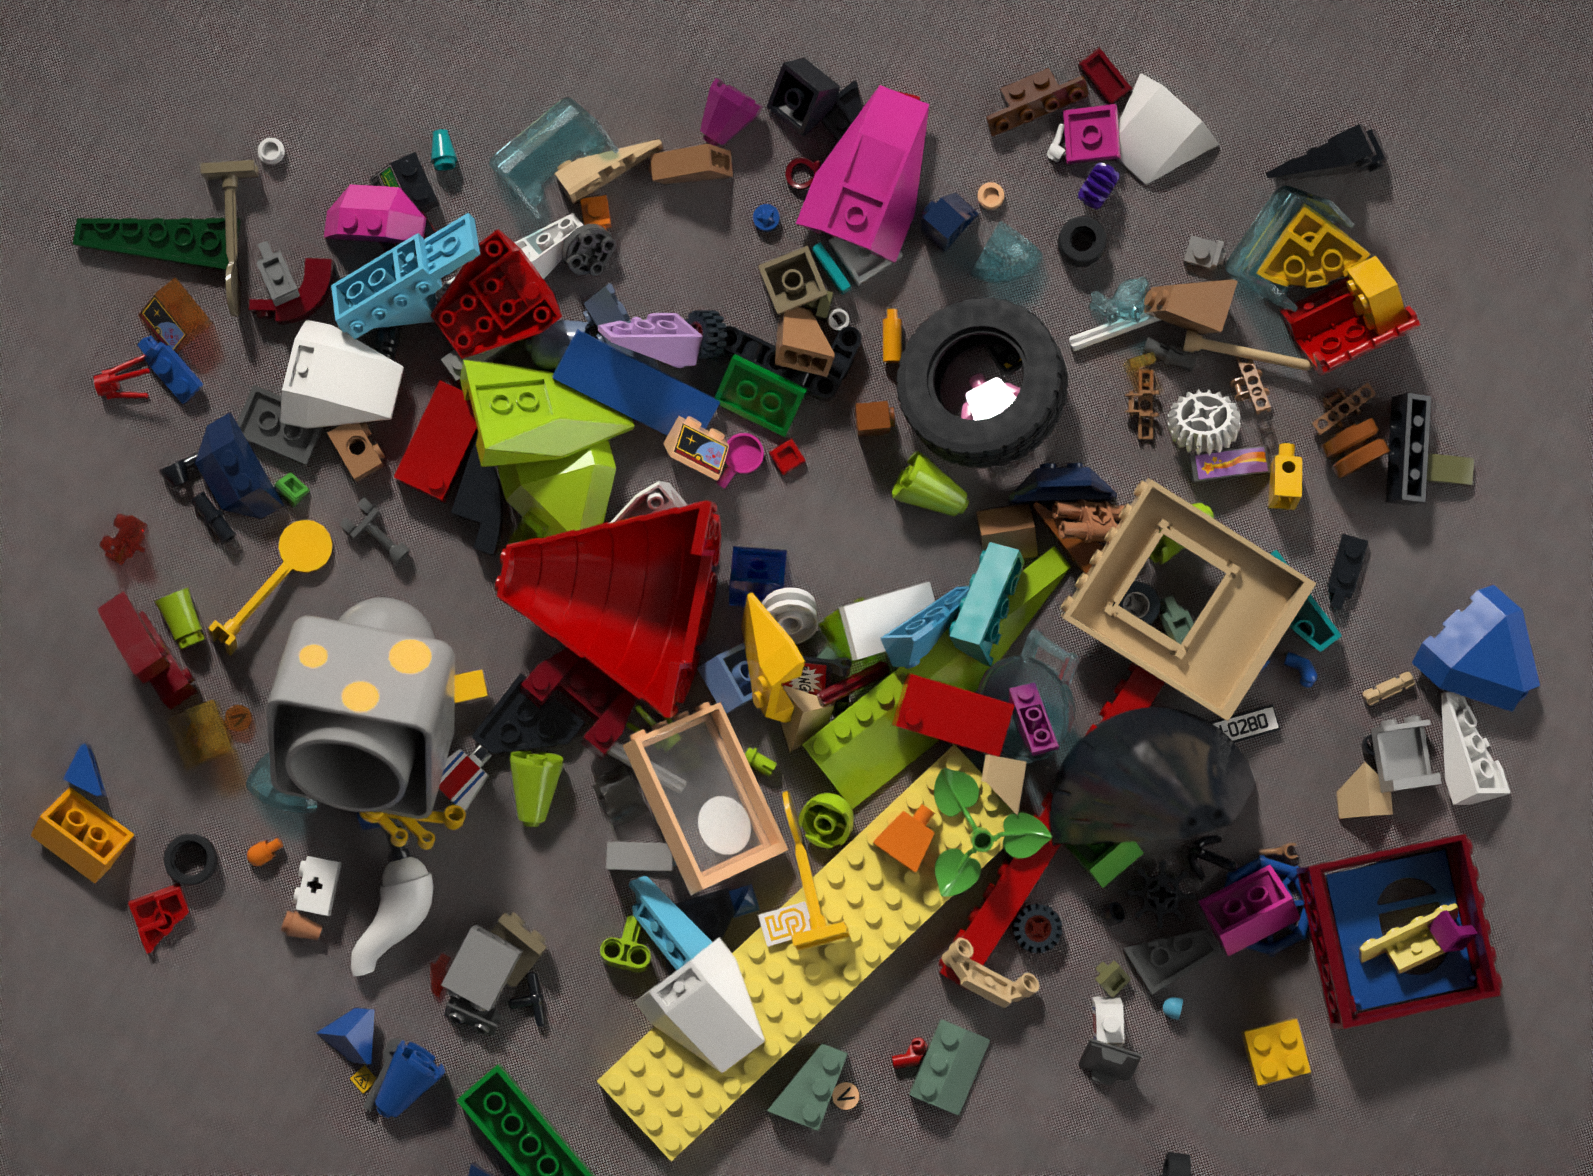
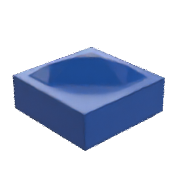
[729,884,760,918]

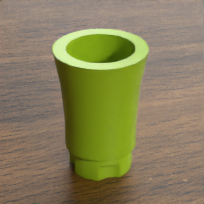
[154,587,205,649]

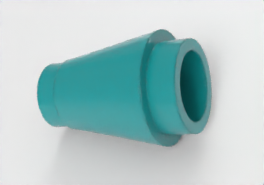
[431,129,457,171]

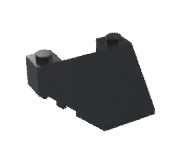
[1266,124,1388,181]

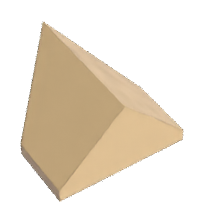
[781,685,835,753]
[981,755,1027,816]
[1336,762,1393,819]

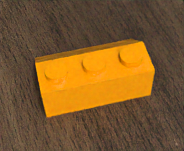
[30,787,135,883]

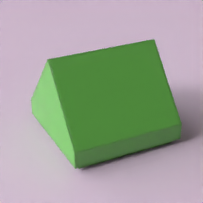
[274,472,310,508]

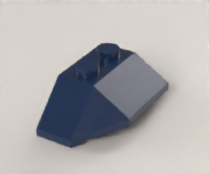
[195,412,285,519]
[1008,463,1117,504]

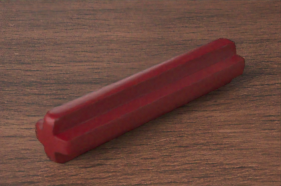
[817,661,889,706]

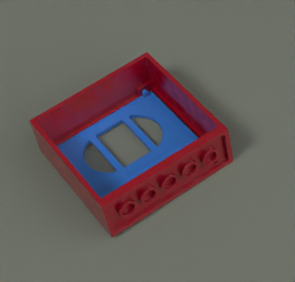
[1296,834,1503,1029]

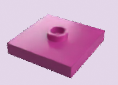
[1063,104,1121,164]

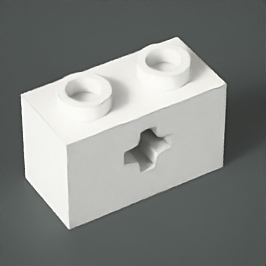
[293,856,342,916]

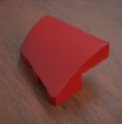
[128,883,189,954]

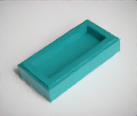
[812,242,851,295]

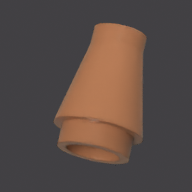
[280,911,323,941]

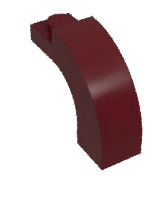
[249,258,335,325]

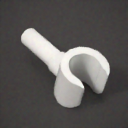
[1047,123,1065,163]

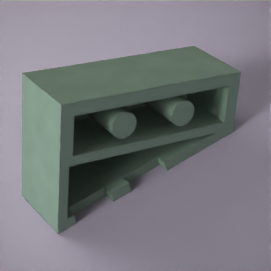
[767,1043,848,1131]

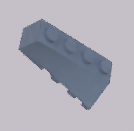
[583,283,660,370]

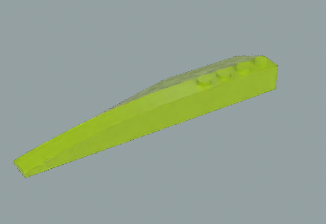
[802,546,1071,809]

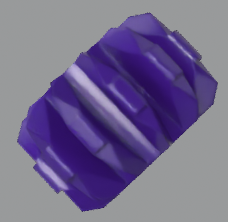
[1078,162,1119,210]

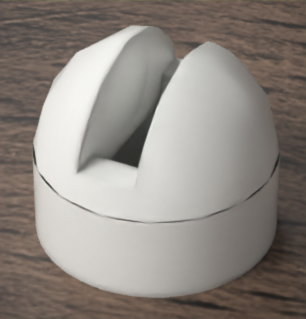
[827,308,849,330]

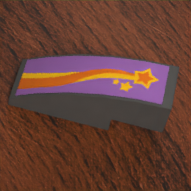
[1188,446,1271,484]

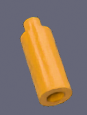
[883,309,902,363]

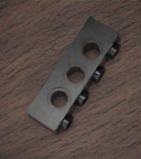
[1386,393,1431,506]

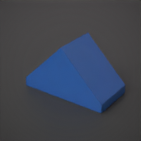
[63,743,107,797]

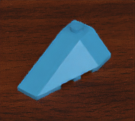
[880,586,970,669]

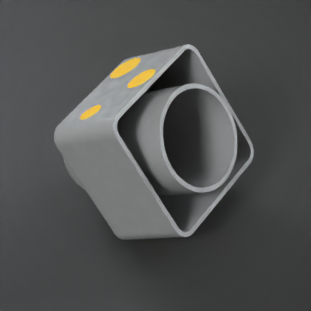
[266,597,455,819]

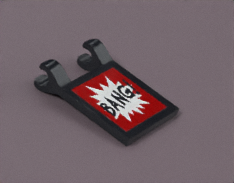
[781,656,852,711]

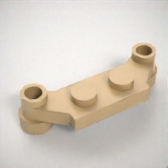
[942,938,1039,1008]

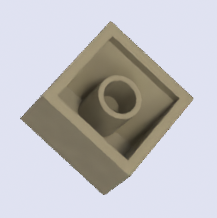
[758,246,828,315]

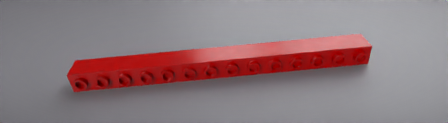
[937,662,1165,990]

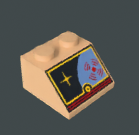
[663,416,729,480]

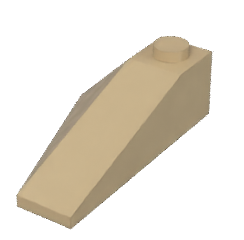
[554,139,663,205]

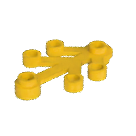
[359,805,466,850]

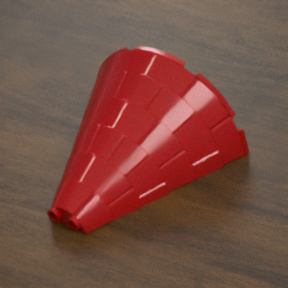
[495,500,721,718]

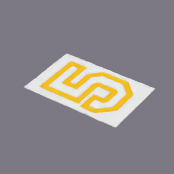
[758,902,811,947]

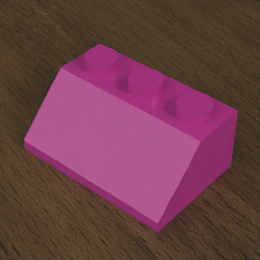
[1198,865,1300,956]

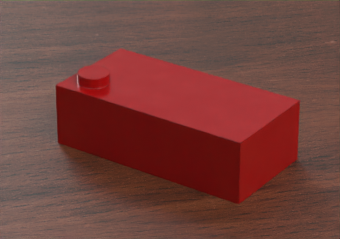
[394,380,478,503]
[892,673,1015,757]

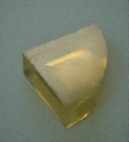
[1124,352,1156,373]

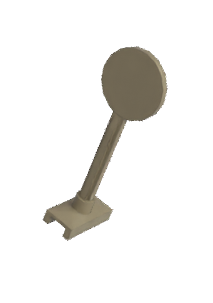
[200,160,259,317]

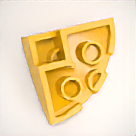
[1256,203,1370,288]

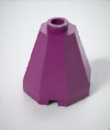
[700,78,764,146]

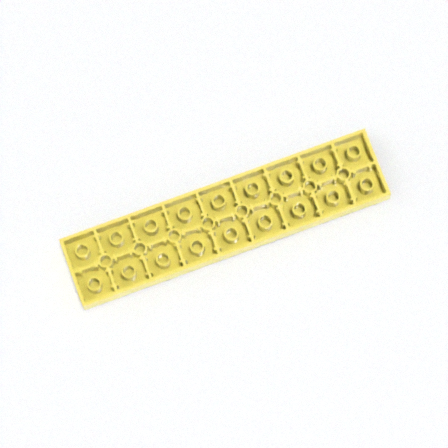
[597,744,1014,1161]

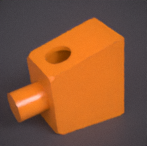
[873,804,935,873]

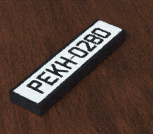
[1210,704,1281,743]

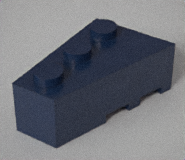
[920,192,980,253]

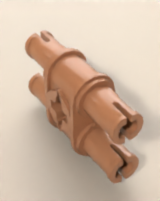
[1052,499,1124,544]

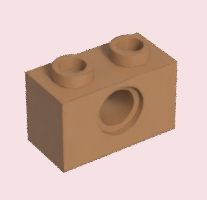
[328,422,385,482]

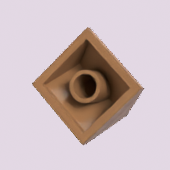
[976,503,1038,559]

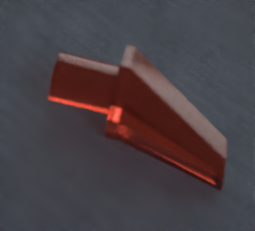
[430,953,451,997]

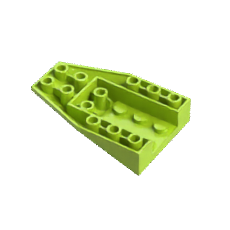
[460,360,634,467]

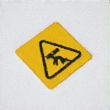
[350,1066,376,1093]

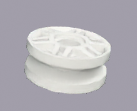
[762,587,818,644]

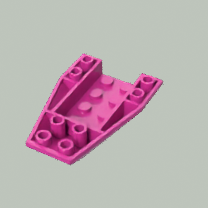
[796,85,929,263]

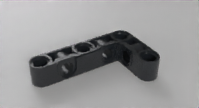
[722,326,861,401]

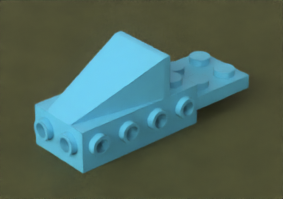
[331,213,480,339]

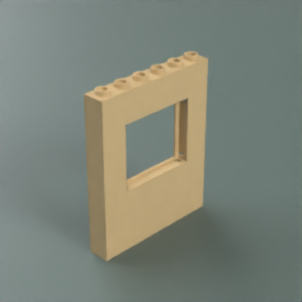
[1060,478,1316,721]

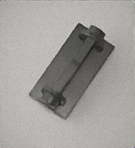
[444,996,503,1036]

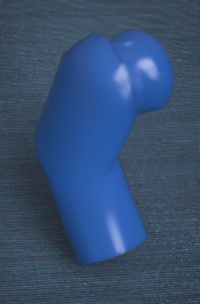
[1284,652,1317,688]

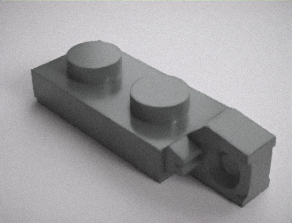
[256,240,300,306]

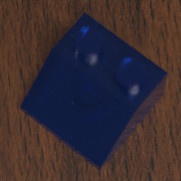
[729,546,787,607]

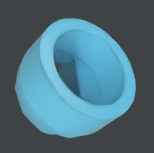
[1163,997,1183,1020]

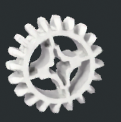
[1168,389,1240,456]

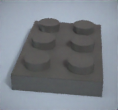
[237,384,324,466]

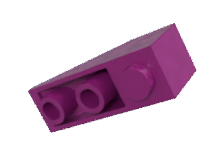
[1009,682,1059,756]

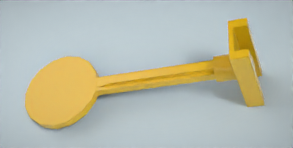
[208,520,332,656]
[783,791,850,951]

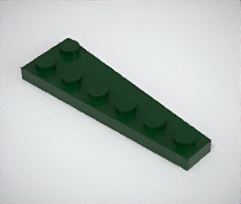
[73,218,241,271]

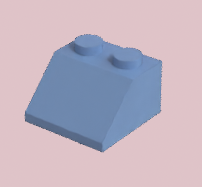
[697,643,753,714]

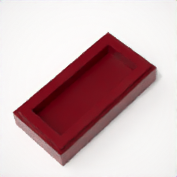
[1078,47,1132,105]

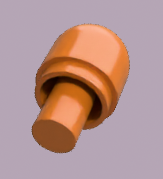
[247,837,283,866]

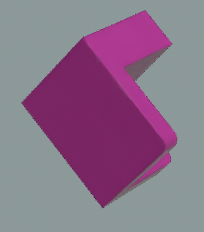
[1427,910,1478,952]

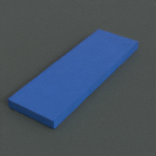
[552,329,720,436]

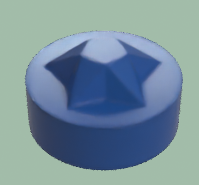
[753,204,780,232]

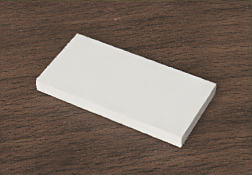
[839,582,935,660]

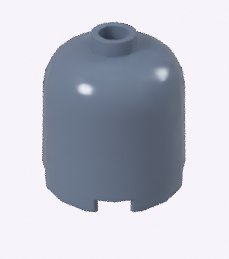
[526,320,590,371]

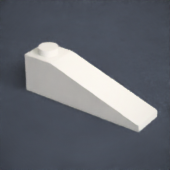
[1441,692,1510,805]

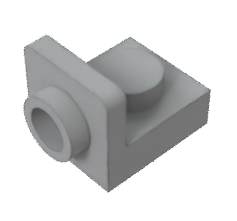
[1183,235,1226,271]

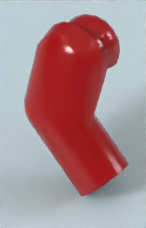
[892,1037,927,1069]

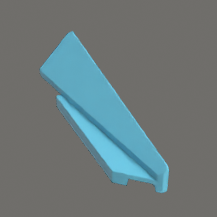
[629,876,712,971]

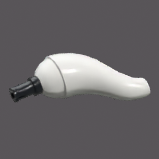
[351,825,434,977]

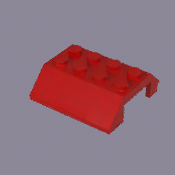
[1280,277,1421,376]

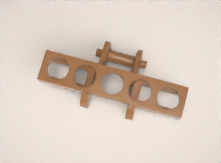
[1230,356,1271,415]
[1125,370,1160,440]
[1311,382,1376,436]

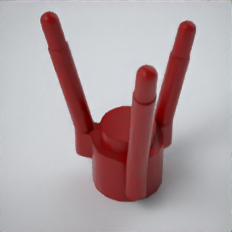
[93,355,150,400]

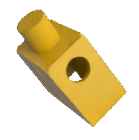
[1268,443,1302,510]

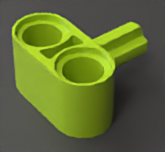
[600,915,651,973]

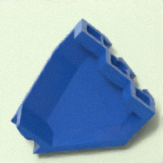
[1412,585,1540,712]

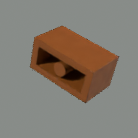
[855,401,895,437]

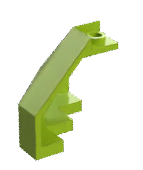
[497,440,616,537]

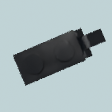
[1327,534,1369,610]

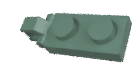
[1160,595,1194,644]

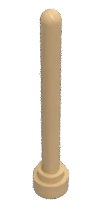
[1183,330,1312,371]

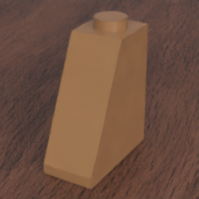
[649,144,733,184]
[775,307,835,377]

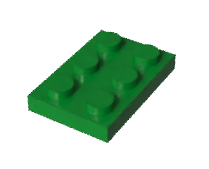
[715,354,807,437]

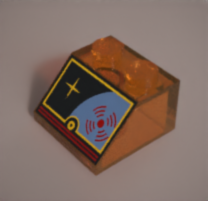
[138,277,213,353]

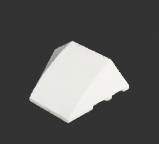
[1117,73,1219,185]

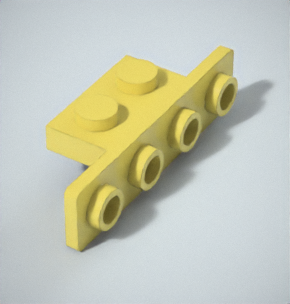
[1359,903,1458,974]

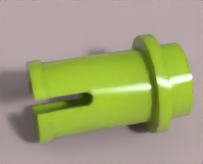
[745,747,777,778]

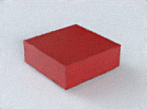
[769,438,806,476]

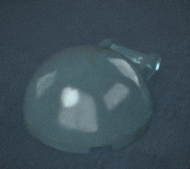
[977,628,1080,763]

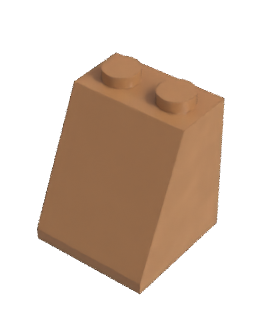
[1143,279,1238,334]

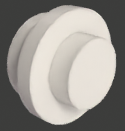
[258,138,285,165]

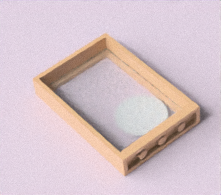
[622,702,788,895]

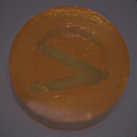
[225,705,253,732]

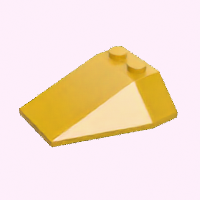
[741,593,805,723]

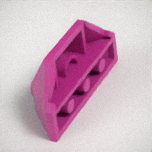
[324,184,426,243]

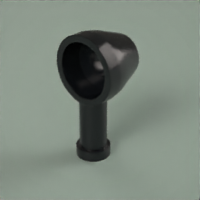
[159,452,198,488]

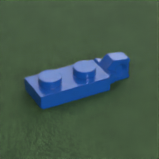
[137,335,203,404]

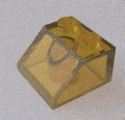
[167,699,237,770]

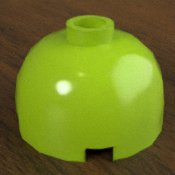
[798,793,854,849]

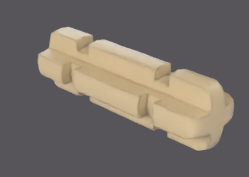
[1363,672,1415,706]

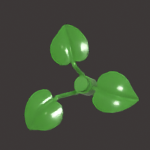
[934,768,1052,897]

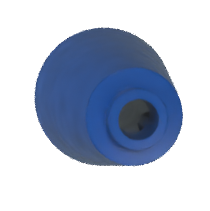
[375,1040,445,1118]

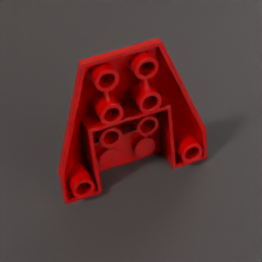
[430,229,562,359]

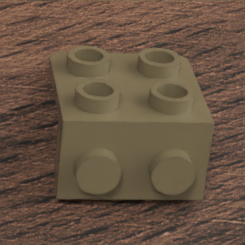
[491,912,548,987]

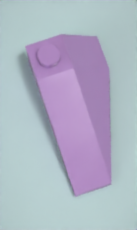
[598,313,703,368]

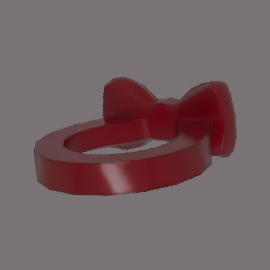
[785,158,822,190]

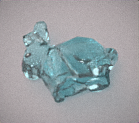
[1089,276,1150,323]

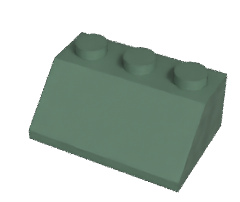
[909,1018,990,1115]

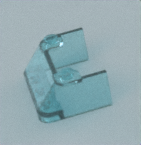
[489,97,620,219]
[1225,185,1355,312]

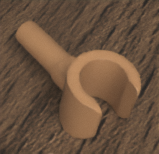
[1259,843,1298,859]

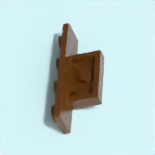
[986,68,1089,137]

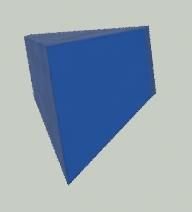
[316,1008,375,1064]

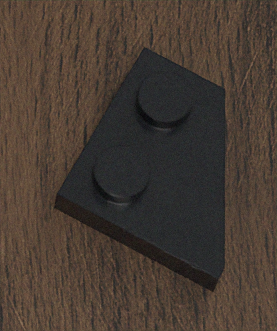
[821,80,863,142]

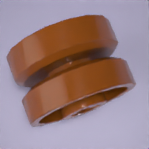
[1320,418,1390,480]

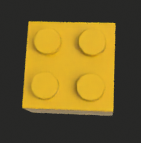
[1346,256,1408,336]
[1241,1018,1311,1086]

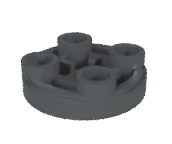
[562,224,616,276]

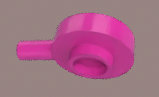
[716,433,764,489]

